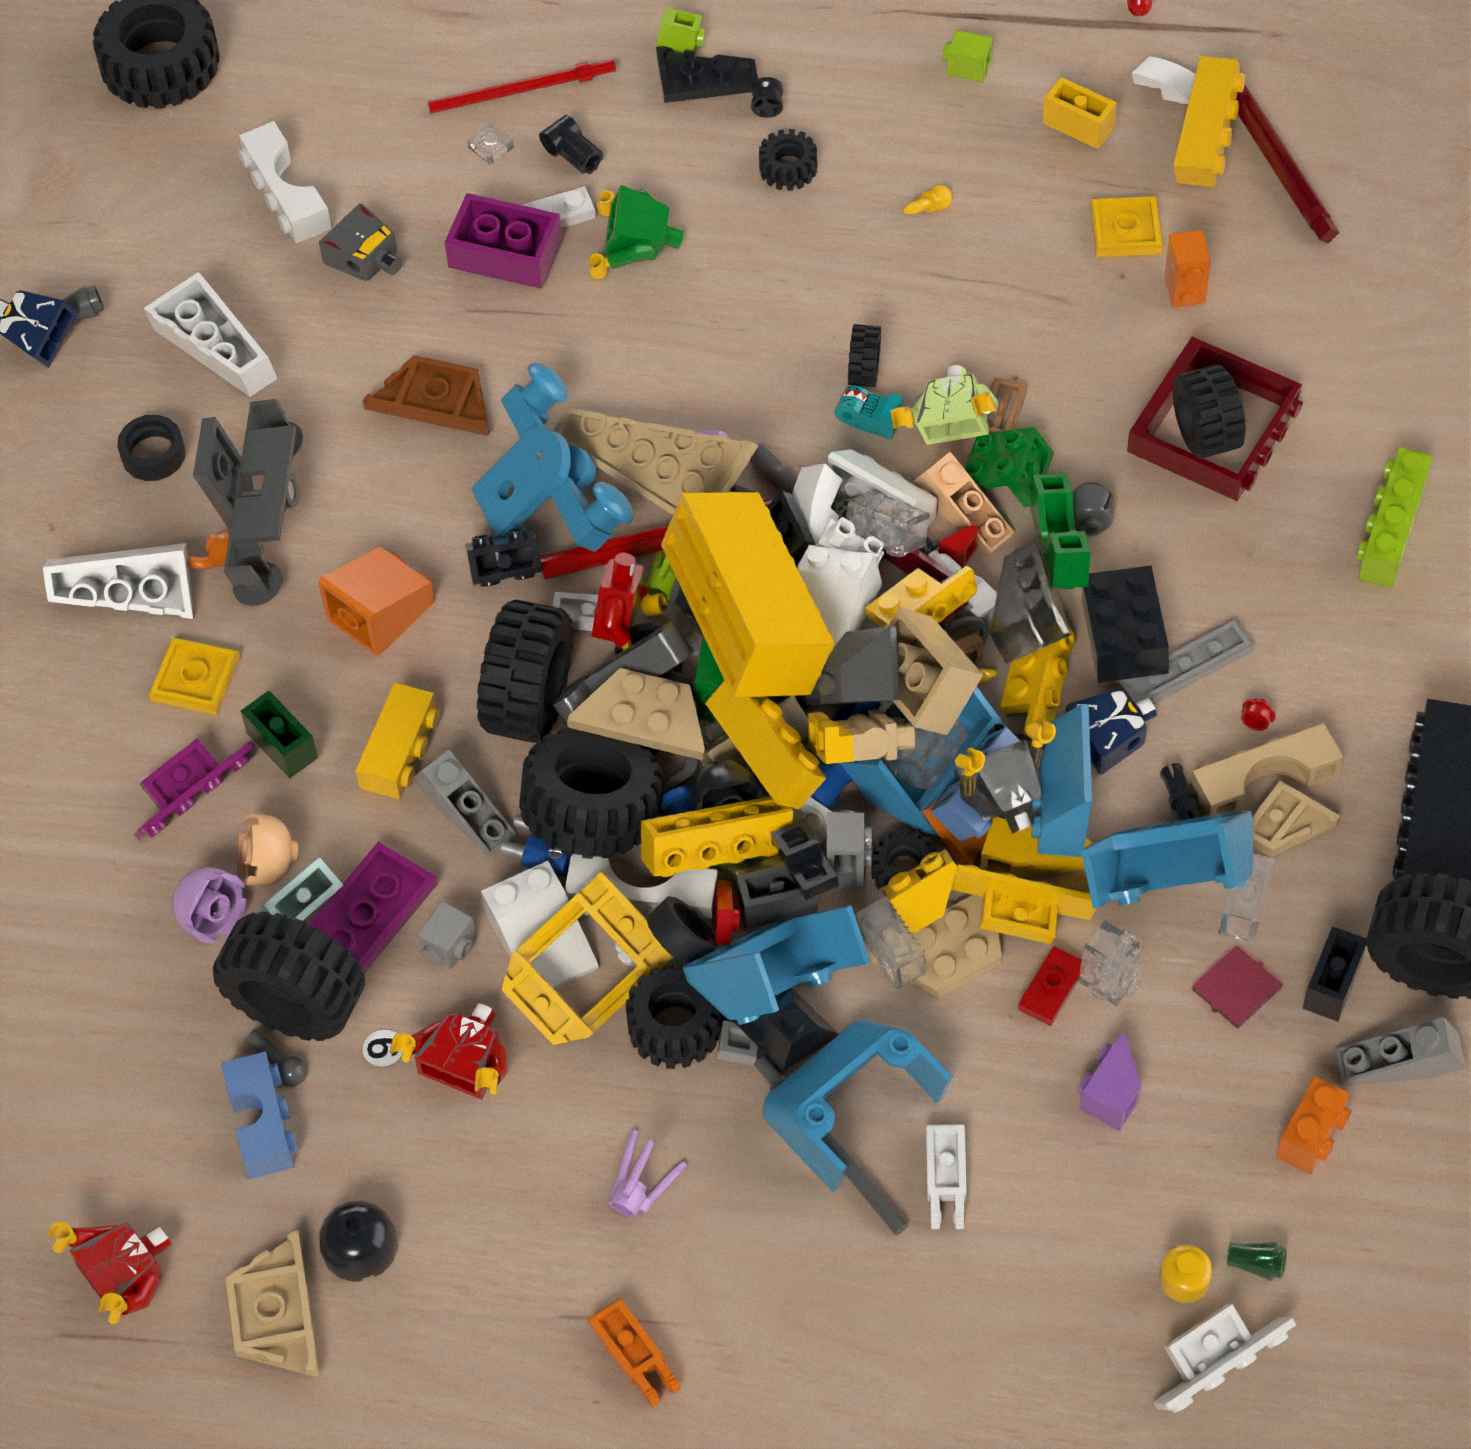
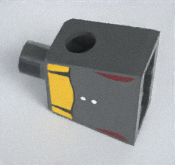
[319,203,402,281]

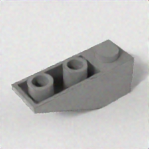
[413,749,517,857]
[1336,1017,1466,1085]

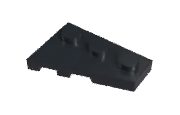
[656,47,758,103]

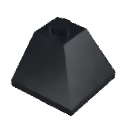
[732,987,838,1071]

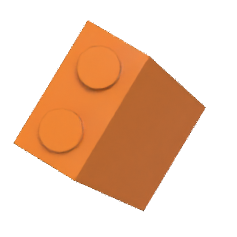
[318,546,435,656]

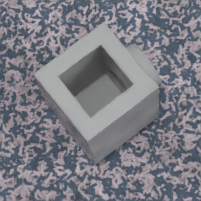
[417,901,476,969]

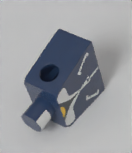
[0,290,78,368]
[1065,689,1157,775]

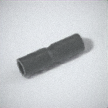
[750,444,797,494]

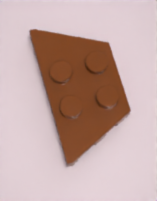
[363,355,489,436]

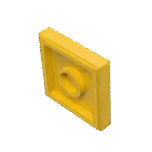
[1090,196,1163,257]
[148,637,240,715]

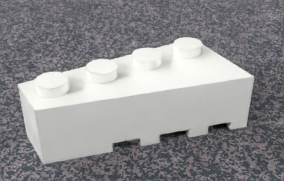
[143,272,278,397]

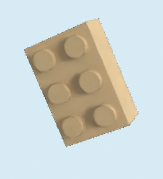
[888,607,983,735]

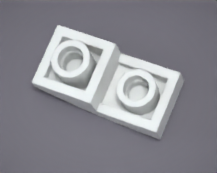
[1132,56,1196,104]

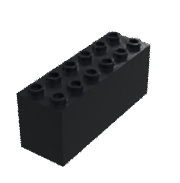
[1392,698,1471,883]

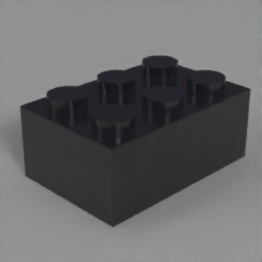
[1082,565,1169,683]

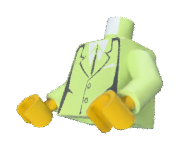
[891,365,998,445]

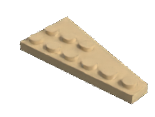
[553,407,758,515]

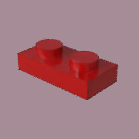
[715,880,740,944]

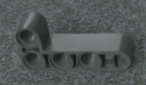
[552,622,693,730]

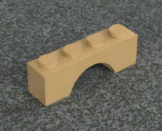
[1190,723,1344,817]

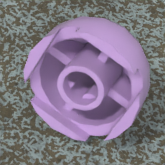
[172,867,247,943]

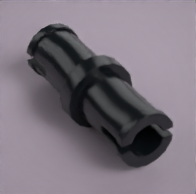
[1160,763,1203,821]

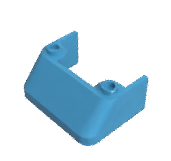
[840,687,1006,835]
[1081,810,1254,908]
[682,905,871,1025]
[762,1019,953,1193]

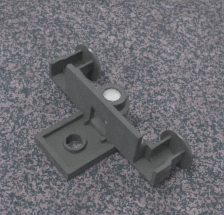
[193,399,303,606]

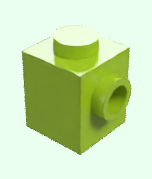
[942,30,993,82]

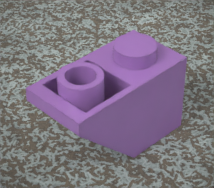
[1078,1034,1141,1131]

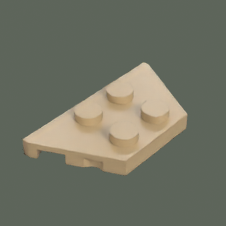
[567,668,705,760]
[869,895,1002,998]
[225,1230,320,1376]

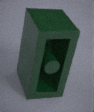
[240,690,318,779]

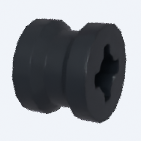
[751,77,783,118]

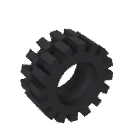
[759,129,817,191]
[848,324,881,387]
[871,829,936,896]

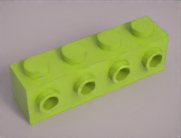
[1356,447,1433,588]

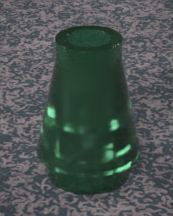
[1227,1242,1287,1281]

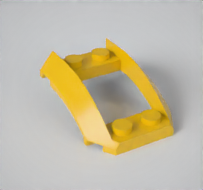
[501,871,674,1045]

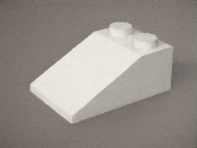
[797,545,882,649]
[481,861,599,989]

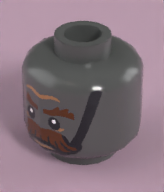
[1073,482,1114,536]

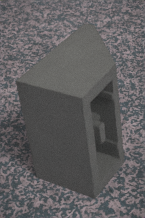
[729,854,818,929]

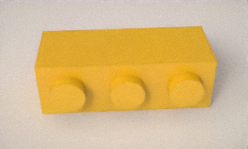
[355,682,440,800]

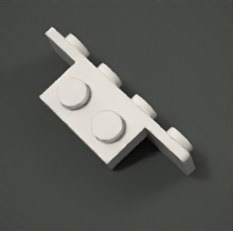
[1153,1304,1296,1413]

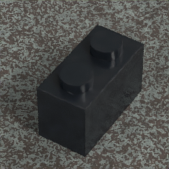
[1303,926,1367,1022]

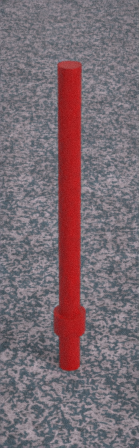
[427,59,616,114]

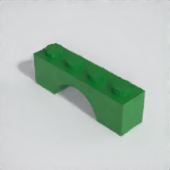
[1030,473,1091,589]

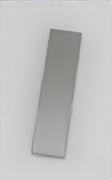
[1115,619,1254,704]

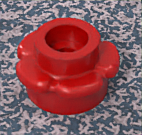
[1241,698,1276,731]

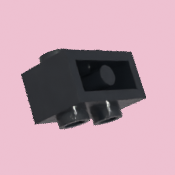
[465,528,542,587]

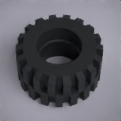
[1173,364,1246,459]
[626,964,722,1069]

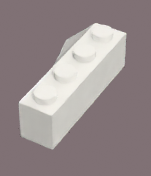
[43,543,194,619]

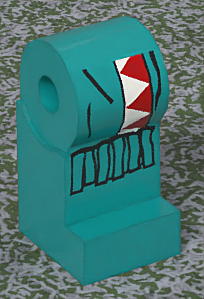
[834,385,903,440]

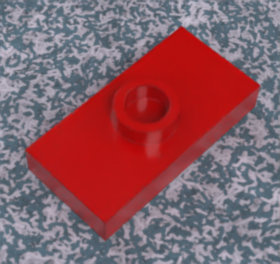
[1018,946,1087,1026]

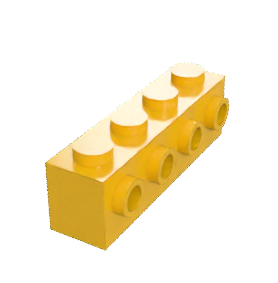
[1173,56,1245,187]
[705,680,826,809]
[641,796,793,877]

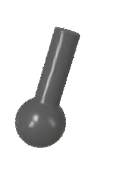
[245,1029,307,1087]

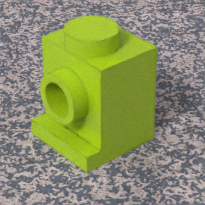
[655,7,706,52]

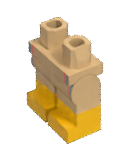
[808,710,915,764]

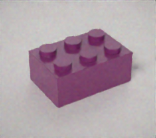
[444,193,563,289]

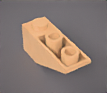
[912,452,1015,554]

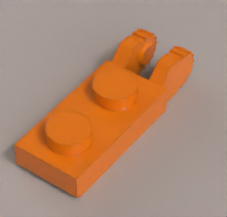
[587,1298,681,1408]

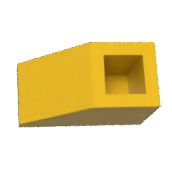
[883,849,957,935]

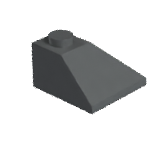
[818,626,899,705]

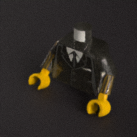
[953,720,1056,834]

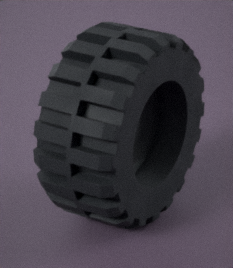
[93,0,220,109]
[477,599,573,743]
[519,727,662,859]
[1366,873,1471,999]
[212,911,365,1041]

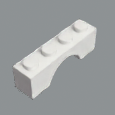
[237,121,332,244]
[565,854,718,926]

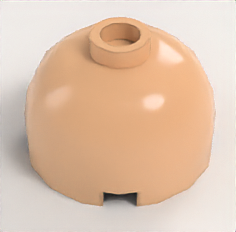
[237,813,298,887]

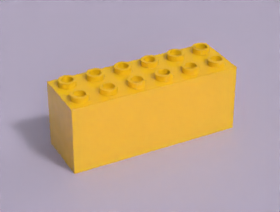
[661,492,834,697]

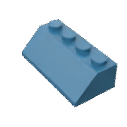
[1030,704,1092,857]

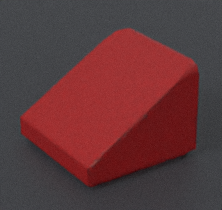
[938,524,978,569]

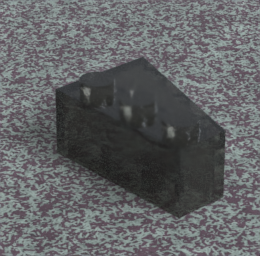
[989,543,1071,664]

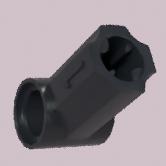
[539,115,603,174]

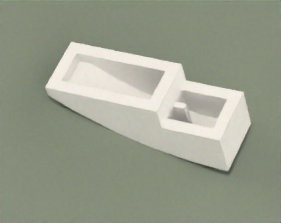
[792,463,843,568]

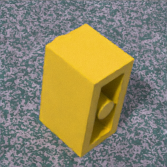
[1043,77,1117,150]

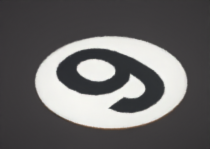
[362,1029,403,1067]

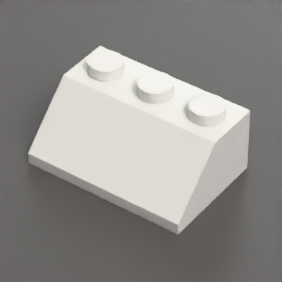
[828,449,937,542]

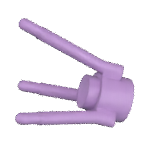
[608,1129,687,1218]

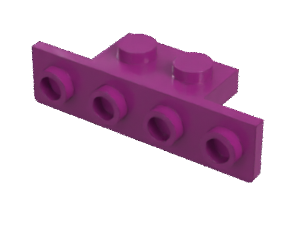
[134,739,255,840]

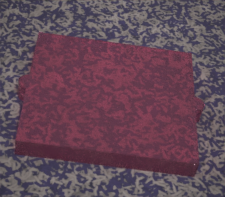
[1192,945,1283,1029]

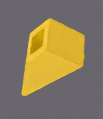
[980,816,1093,879]

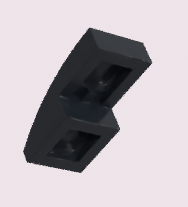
[771,819,839,900]

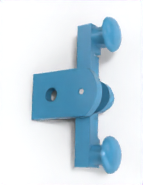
[471,363,633,552]

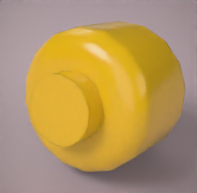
[1159,1245,1213,1303]

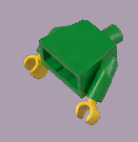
[588,185,684,280]

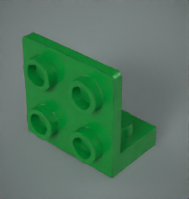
[965,427,1054,507]

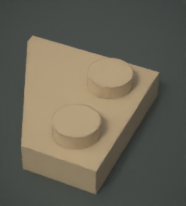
[1252,781,1340,858]

